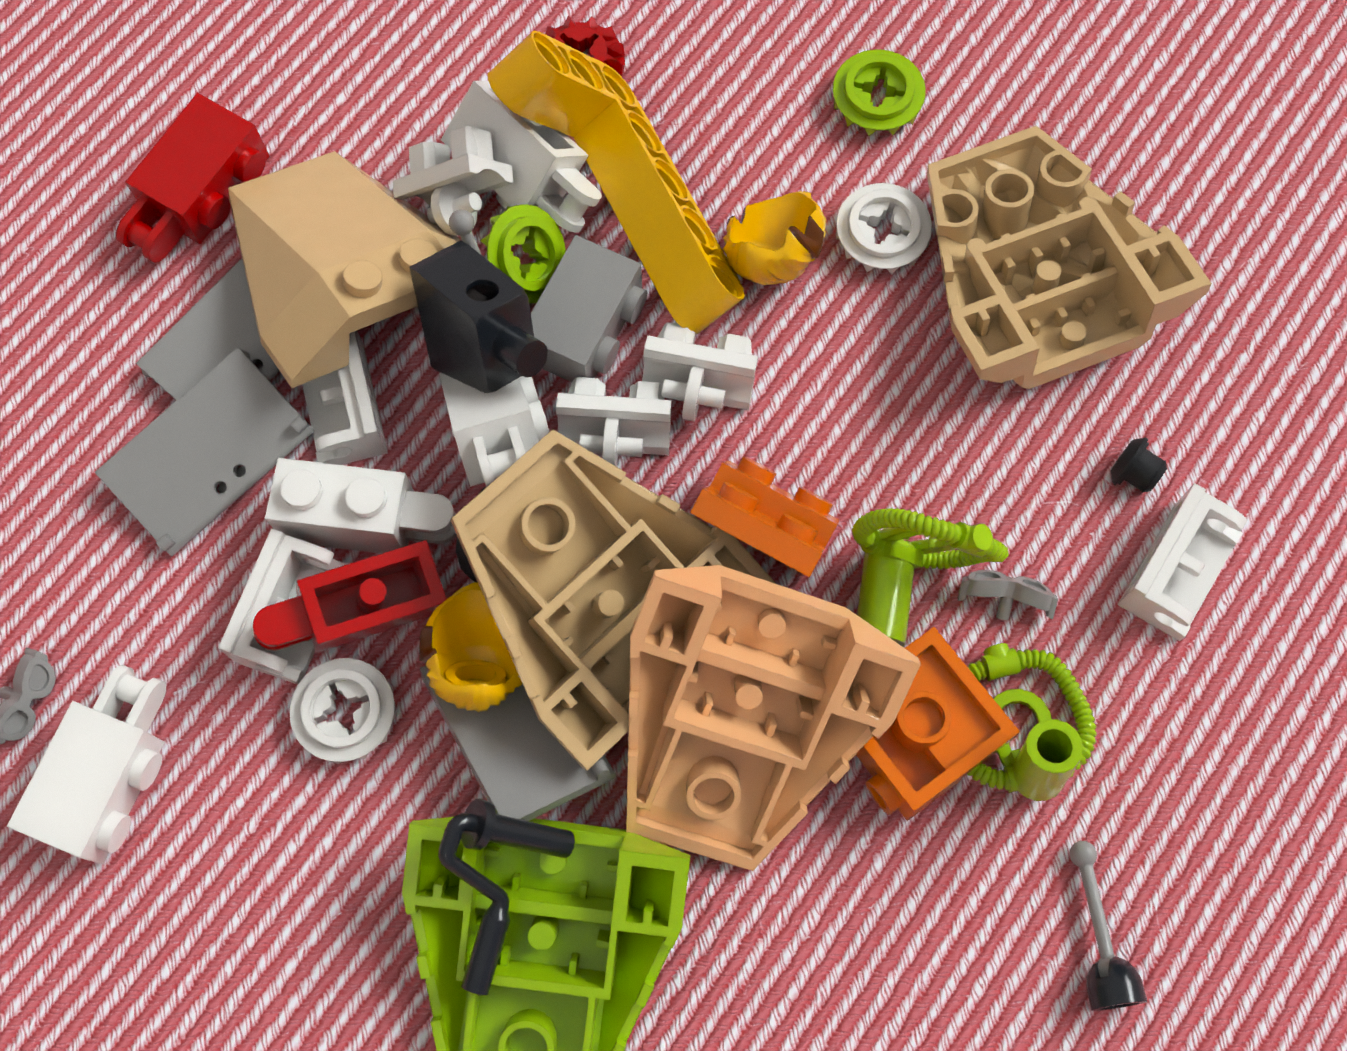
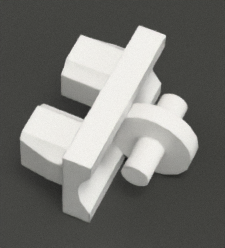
[393,126,513,236]
[642,322,758,422]
[556,377,671,467]

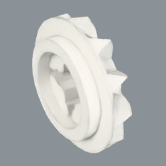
[836,183,932,275]
[290,658,397,764]

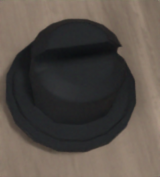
[1110,437,1167,493]

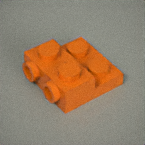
[690,456,839,578]
[854,627,1020,821]

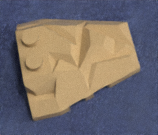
[927,126,1212,389]

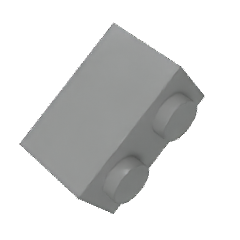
[531,235,647,382]

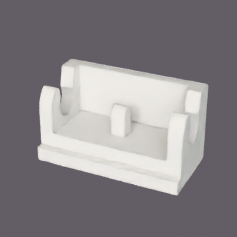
[302,331,388,465]
[1117,483,1247,641]
[218,528,347,685]

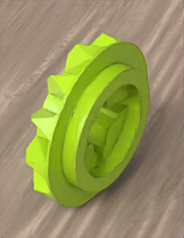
[833,49,926,136]
[480,204,566,304]

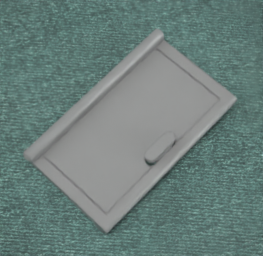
[136,258,279,401]
[95,347,314,556]
[420,666,616,821]

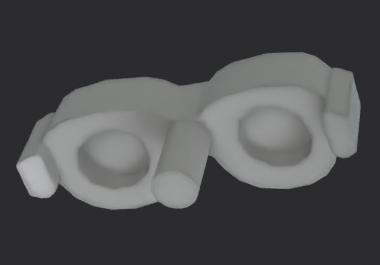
[958,570,1058,620]
[0,647,56,745]

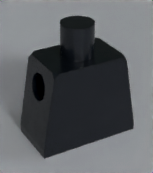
[409,240,548,393]

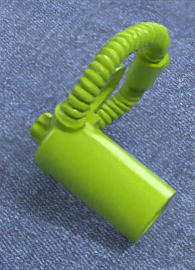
[852,508,1009,647]
[967,643,1097,801]

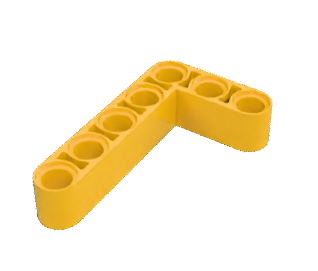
[487,30,745,335]

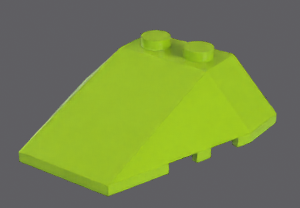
[402,817,690,1051]

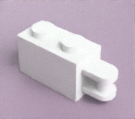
[441,81,602,233]
[439,373,549,487]
[265,458,457,553]
[6,665,166,864]

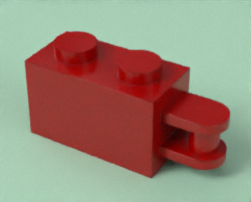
[116,92,270,263]
[253,540,447,653]

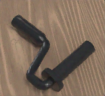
[438,799,575,995]

